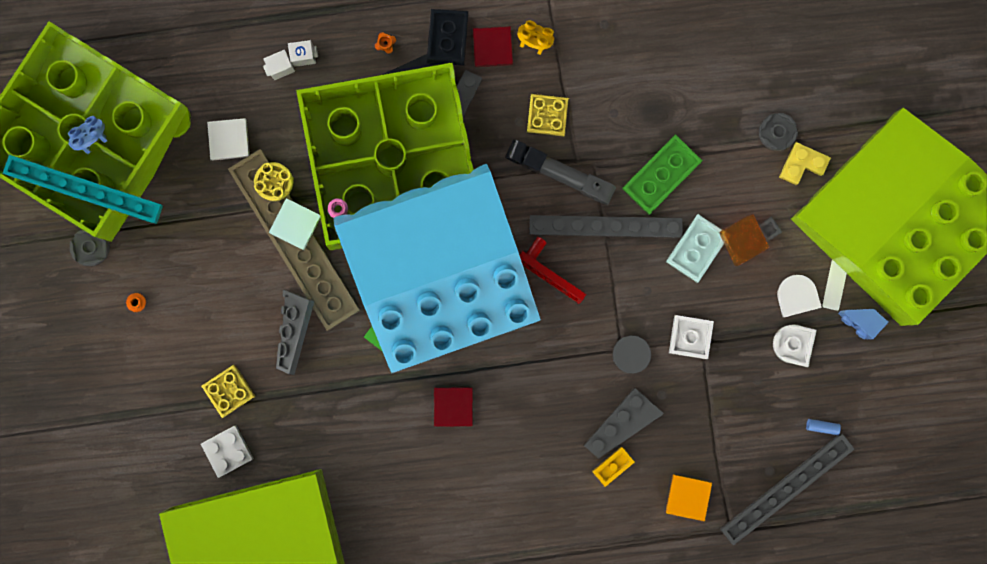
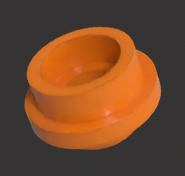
[126,293,146,312]

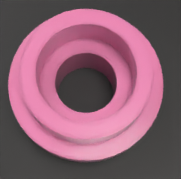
[328,199,348,218]

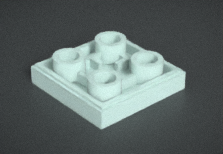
[269,198,321,250]

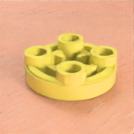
[254,162,293,201]

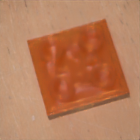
[719,214,770,266]

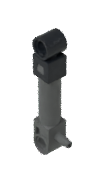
[505,139,616,205]

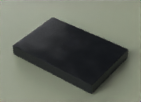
[426,9,469,66]

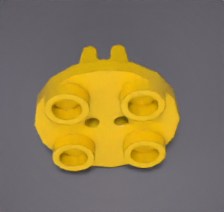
[517,20,554,55]

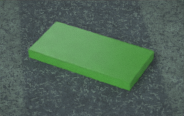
[622,134,703,215]

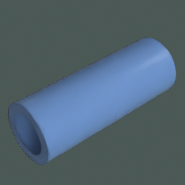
[806,419,841,435]

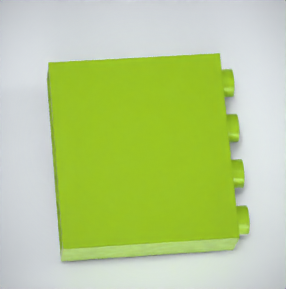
[159,469,345,564]

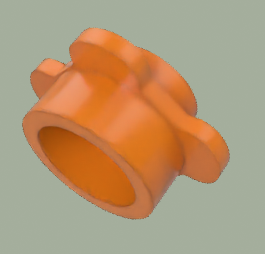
[375,32,396,54]

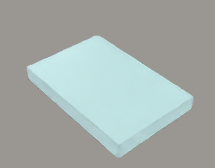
[666,214,730,283]

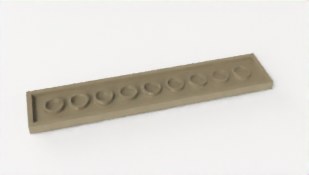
[228,149,360,331]

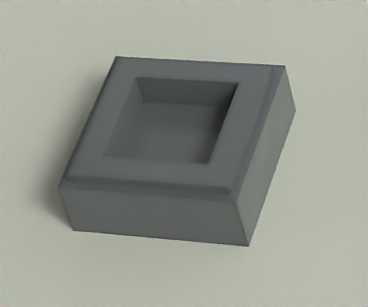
[755,216,782,243]

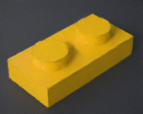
[592,446,634,487]

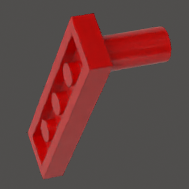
[520,237,587,304]

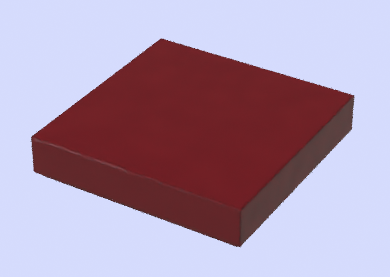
[473,26,513,67]
[434,387,473,427]

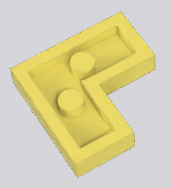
[779,142,831,185]

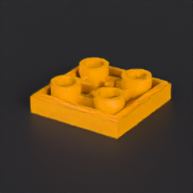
[666,474,712,521]

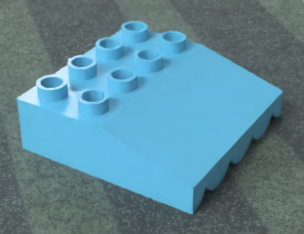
[334,164,541,373]

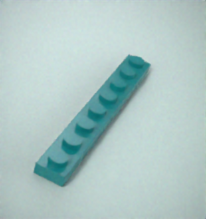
[2,155,163,224]

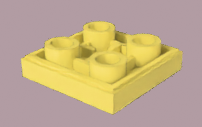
[527,94,569,136]
[202,365,256,418]

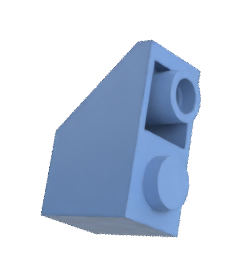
[838,309,888,340]

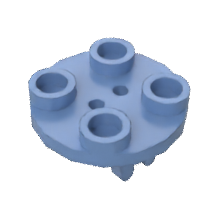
[68,116,108,154]

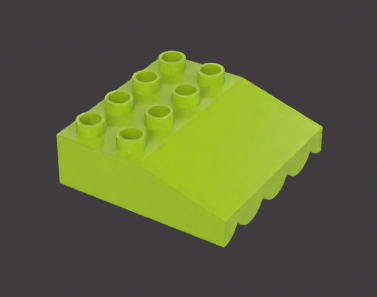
[0,21,188,242]
[296,63,474,251]
[791,108,987,326]

